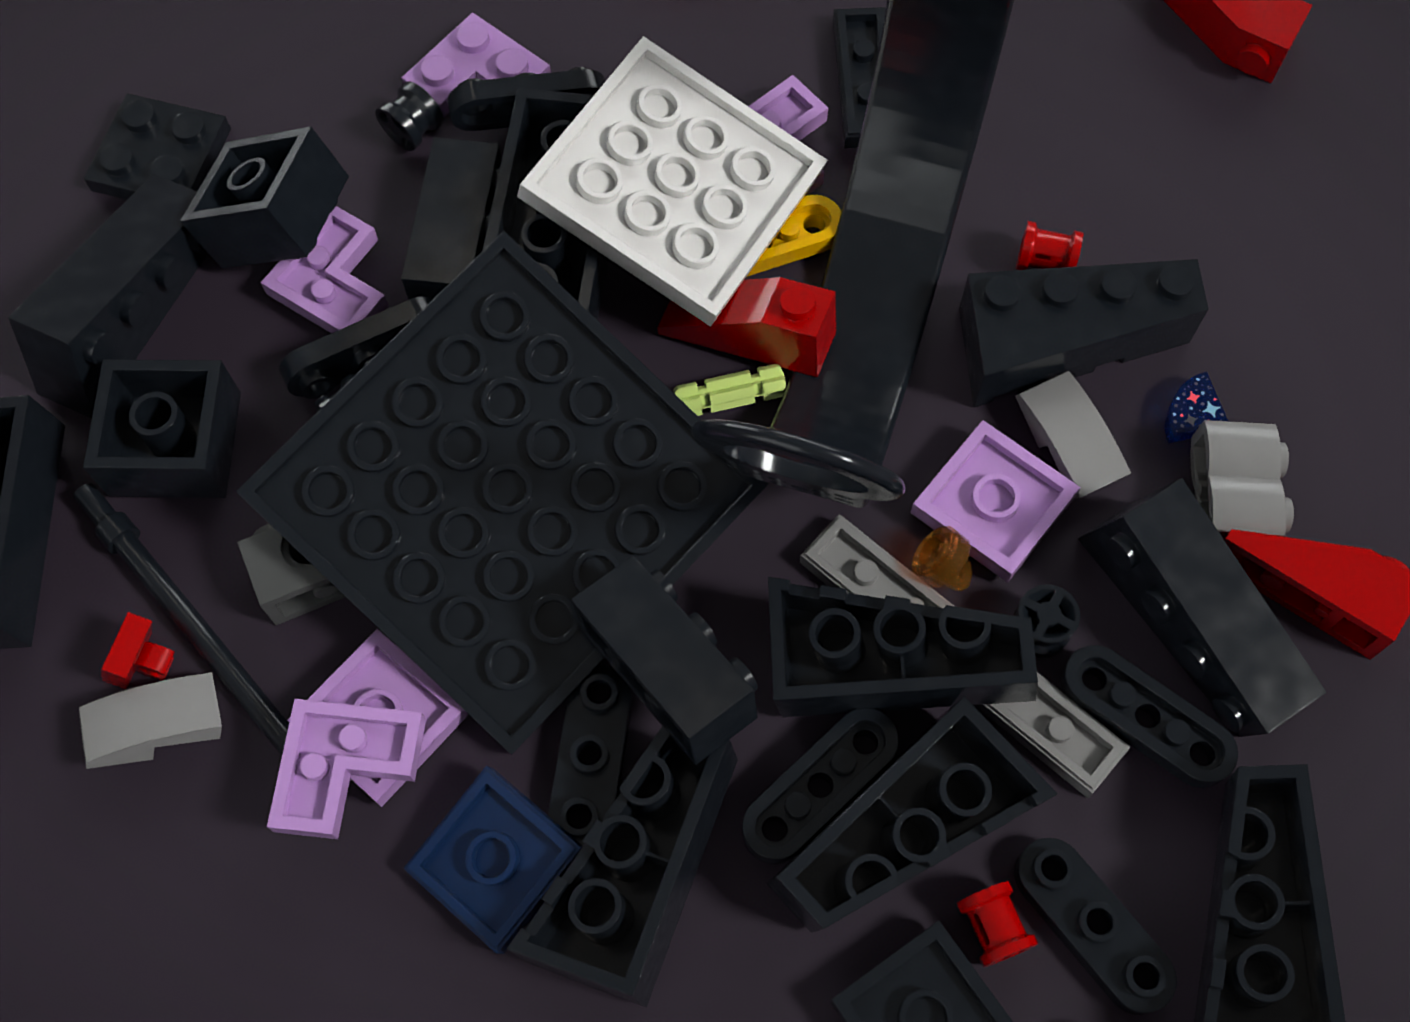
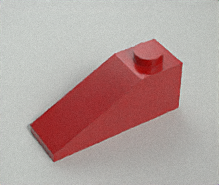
[1163,0,1313,83]
[657,277,836,377]
[1224,529,1410,660]

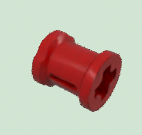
[1016,221,1084,270]
[957,881,1039,968]

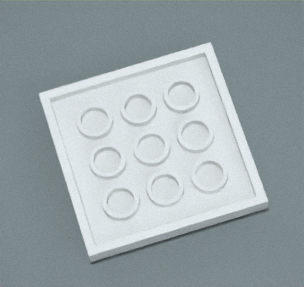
[517,36,828,327]

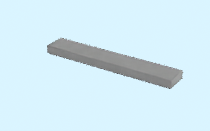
[800,514,1130,798]

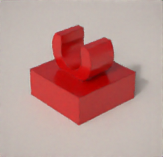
[101,612,175,689]

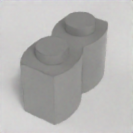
[1190,420,1294,539]

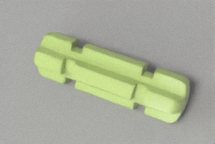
[673,364,786,416]

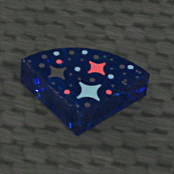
[1164,372,1228,444]

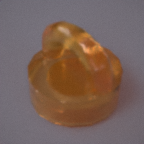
[912,526,972,592]

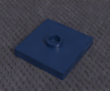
[404,765,583,954]

